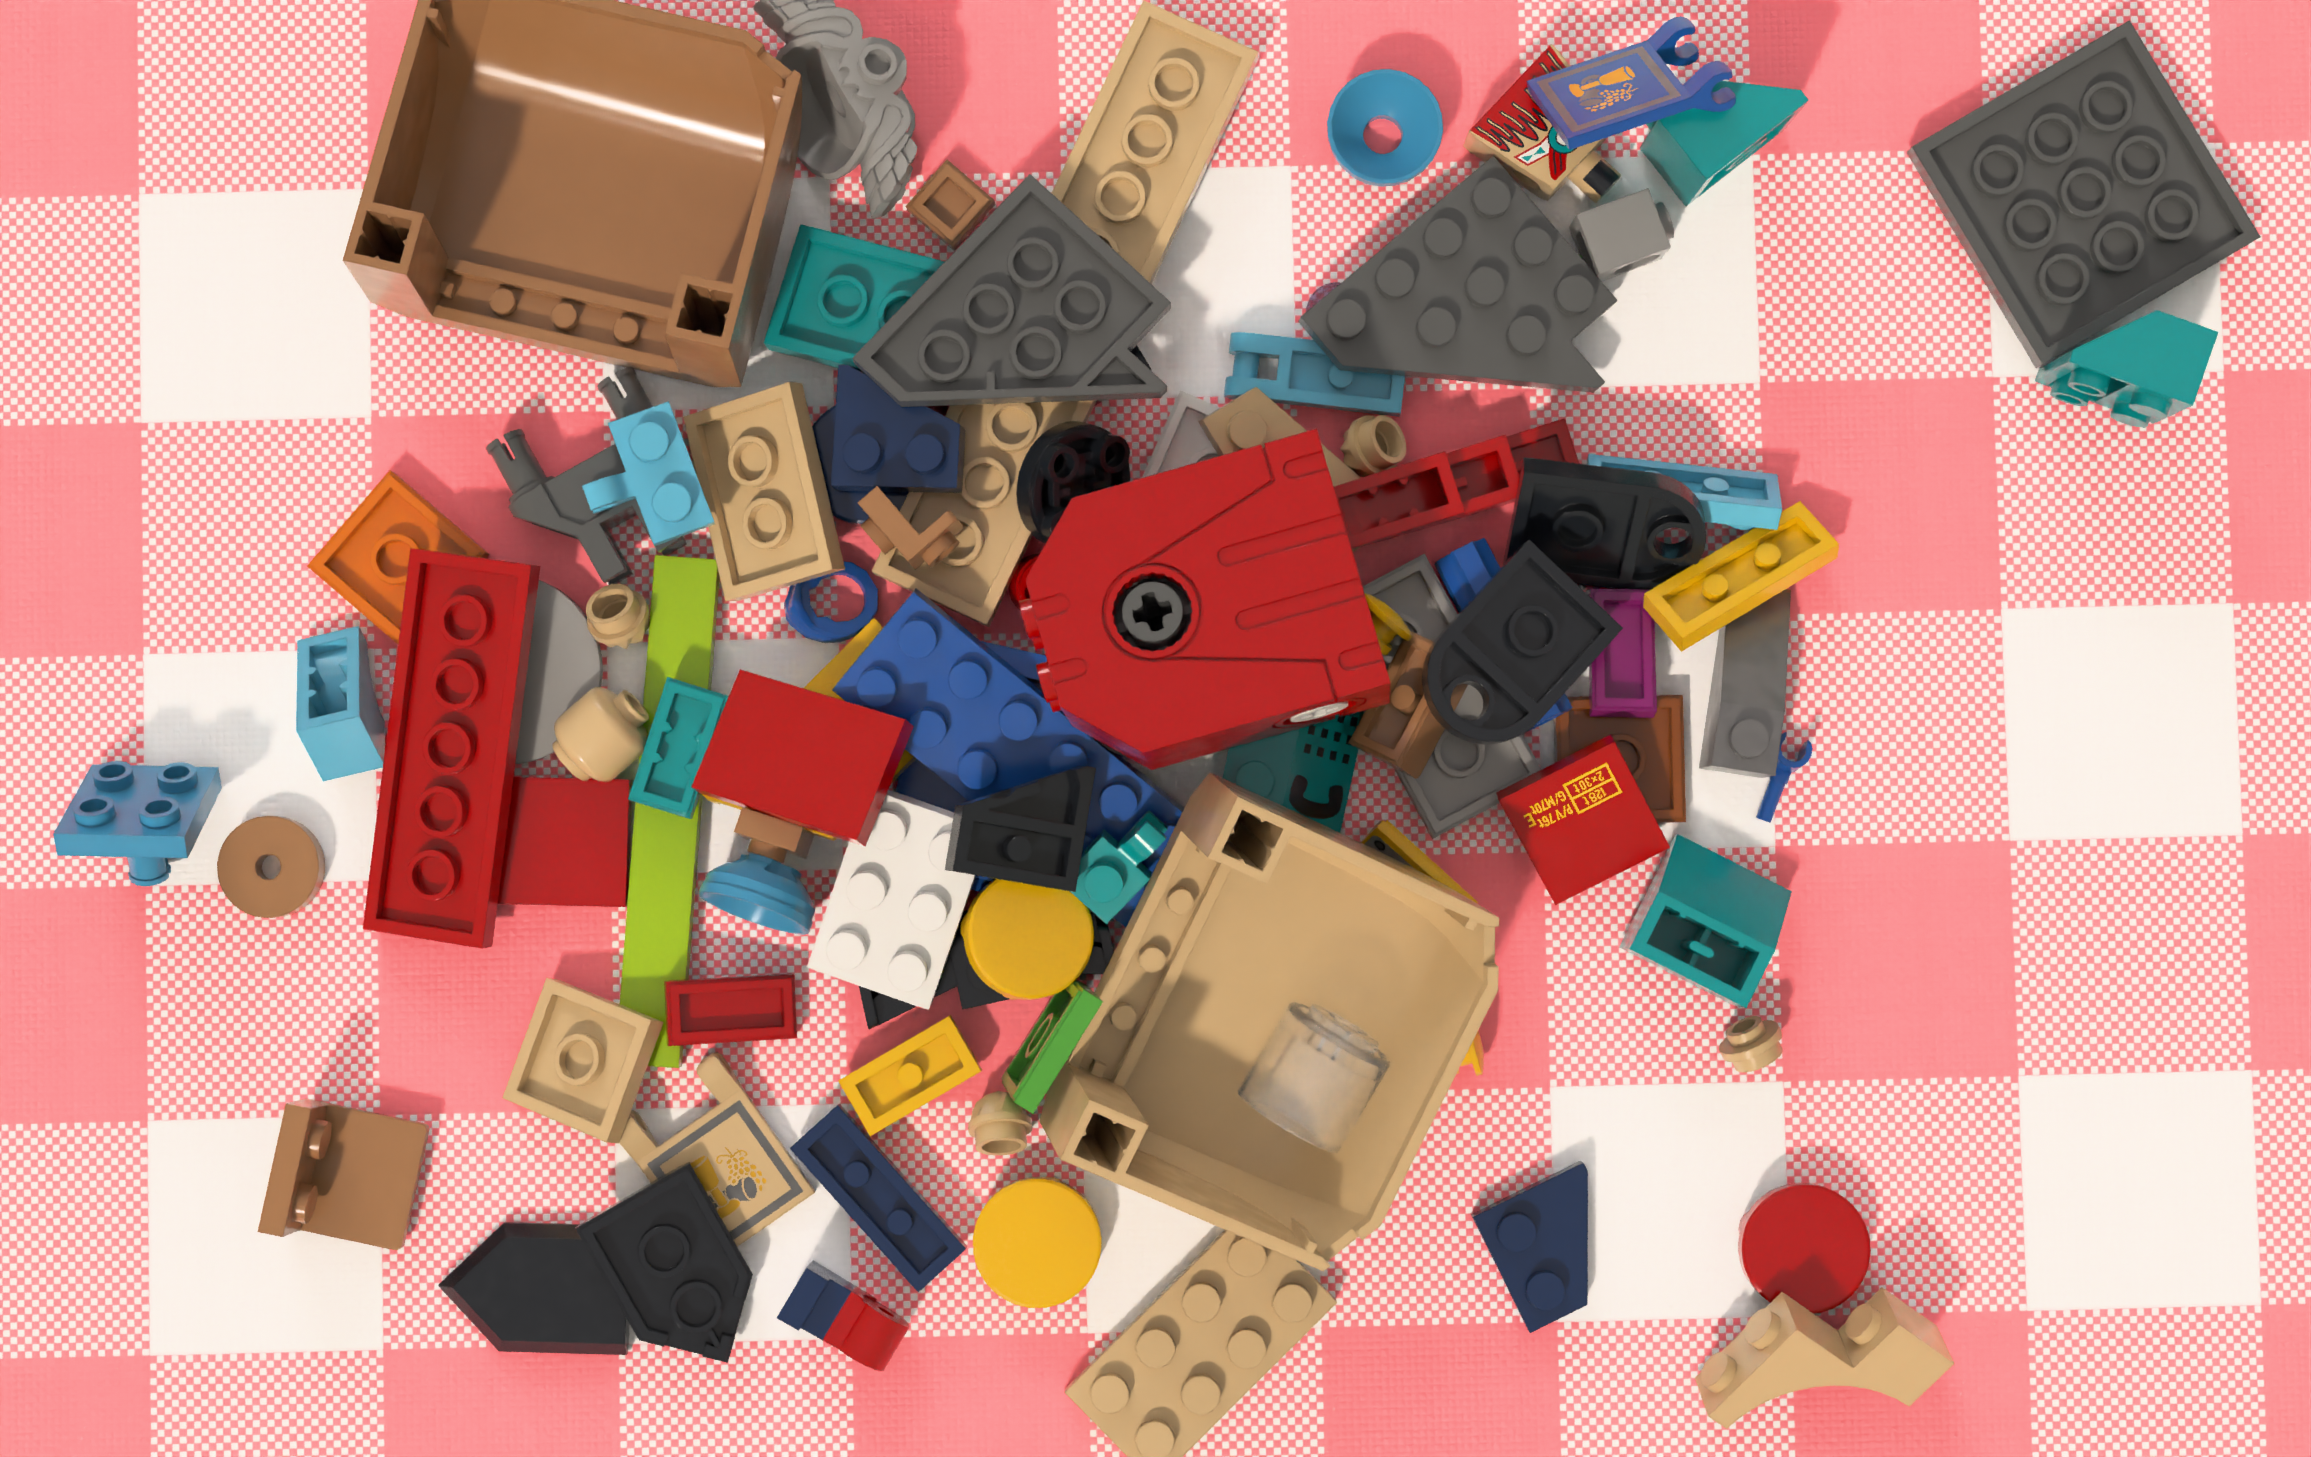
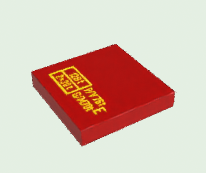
[1496,734,1670,905]

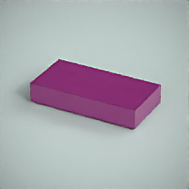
[1588,589,1657,718]

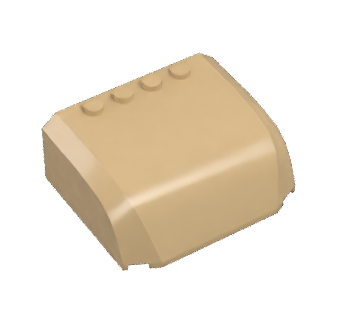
[1039,772,1499,1272]

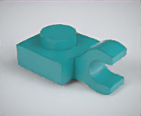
[1070,810,1168,924]

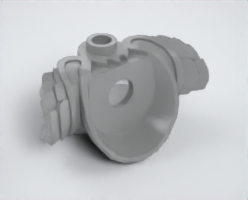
[753,0,918,219]

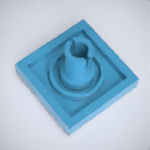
[53,761,222,886]

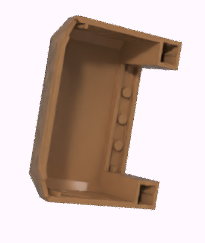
[342,0,802,387]

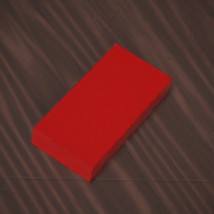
[664,973,797,1046]

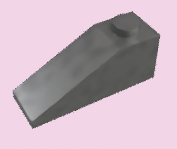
[1699,589,1791,778]

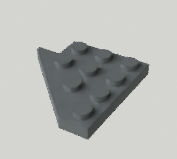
[852,174,1171,407]

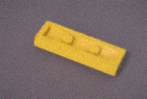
[1643,501,1839,652]

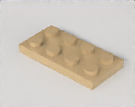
[1064,1230,1338,1457]

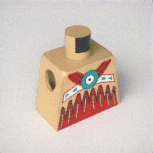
[1463,44,1622,204]

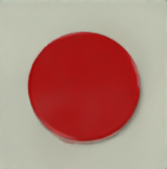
[1738,1183,1871,1314]

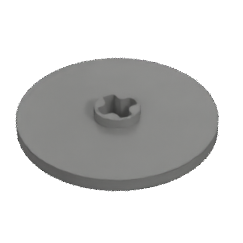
[516,580,603,764]

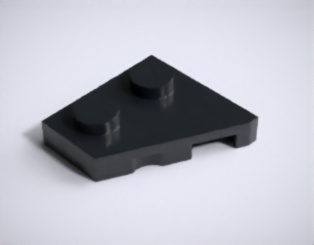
[945,766,1096,892]

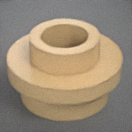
[1719,1016,1783,1073]

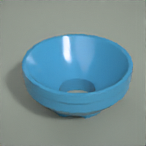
[1327,69,1443,187]
[698,853,815,935]

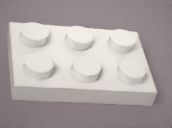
[807,789,976,1010]

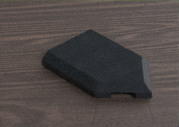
[575,1162,753,1363]
[438,1222,629,1355]

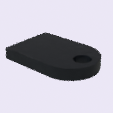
[1503,457,1706,590]
[1422,540,1623,744]

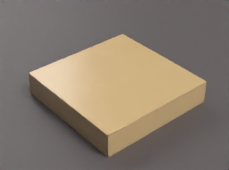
[502,977,664,1144]

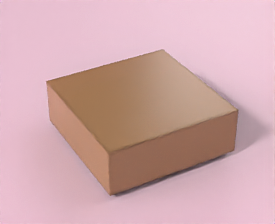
[905,159,996,251]

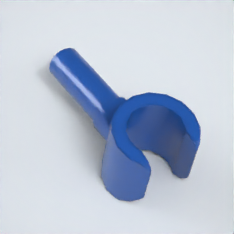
[1756,732,1813,823]

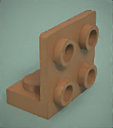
[257,1098,430,1250]

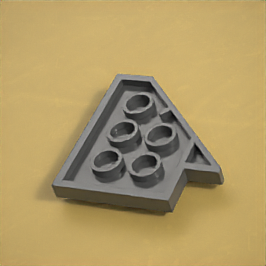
[1298,156,1618,393]

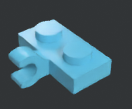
[582,401,715,546]

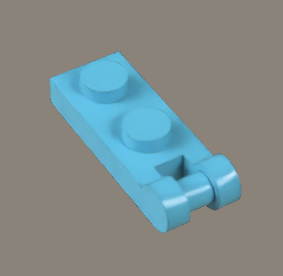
[1224,332,1405,417]

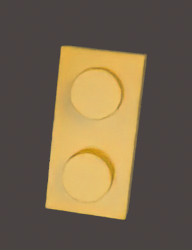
[838,1015,983,1136]

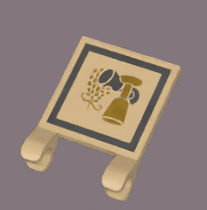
[619,1052,815,1247]

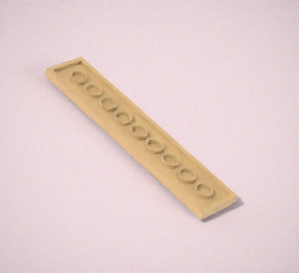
[872,0,1258,627]

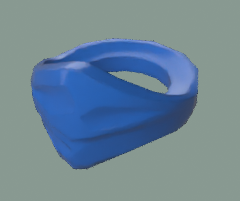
[784,561,878,643]

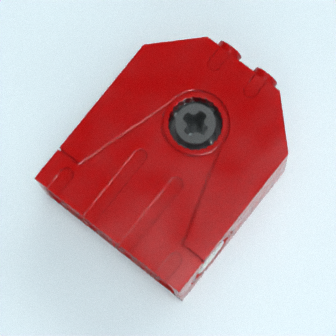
[1019,428,1391,770]

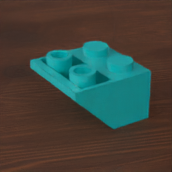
[2034,310,2219,428]
[1619,834,1792,1008]

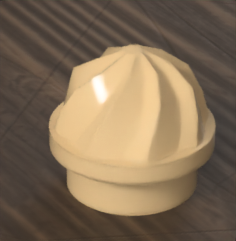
[1340,415,1406,477]
[586,584,649,649]
[968,1091,1033,1156]

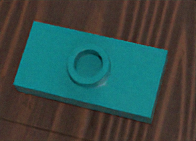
[628,677,729,819]

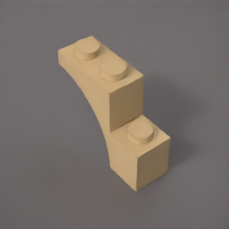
[1695,1287,1955,1429]

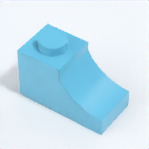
[296,626,385,782]

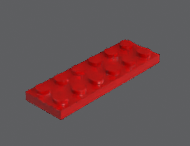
[363,548,541,949]

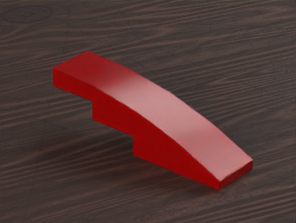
[1334,418,1580,549]

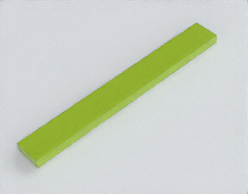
[619,555,720,1068]

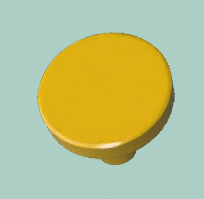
[961,879,1094,1000]
[973,1177,1102,1308]

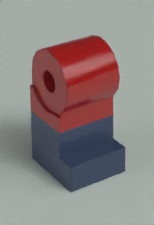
[776,1260,910,1371]

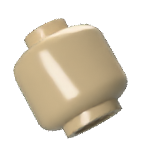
[552,687,649,782]

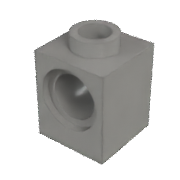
[1569,188,1674,281]

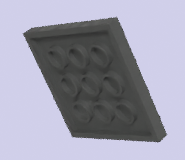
[1906,20,2261,368]

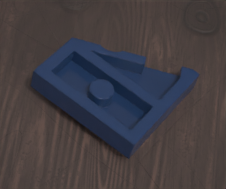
[831,365,966,493]
[1470,1160,1588,1333]

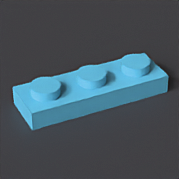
[1586,454,1783,530]

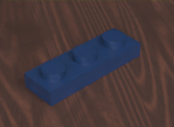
[790,1104,968,1292]

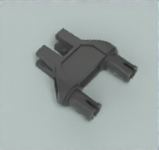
[486,367,687,585]

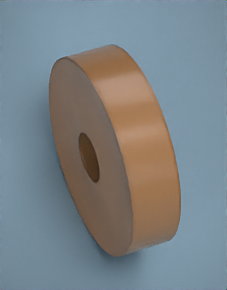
[217,816,325,918]

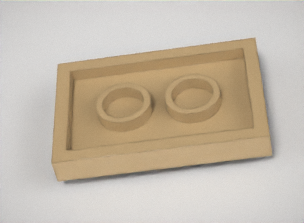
[683,382,845,601]

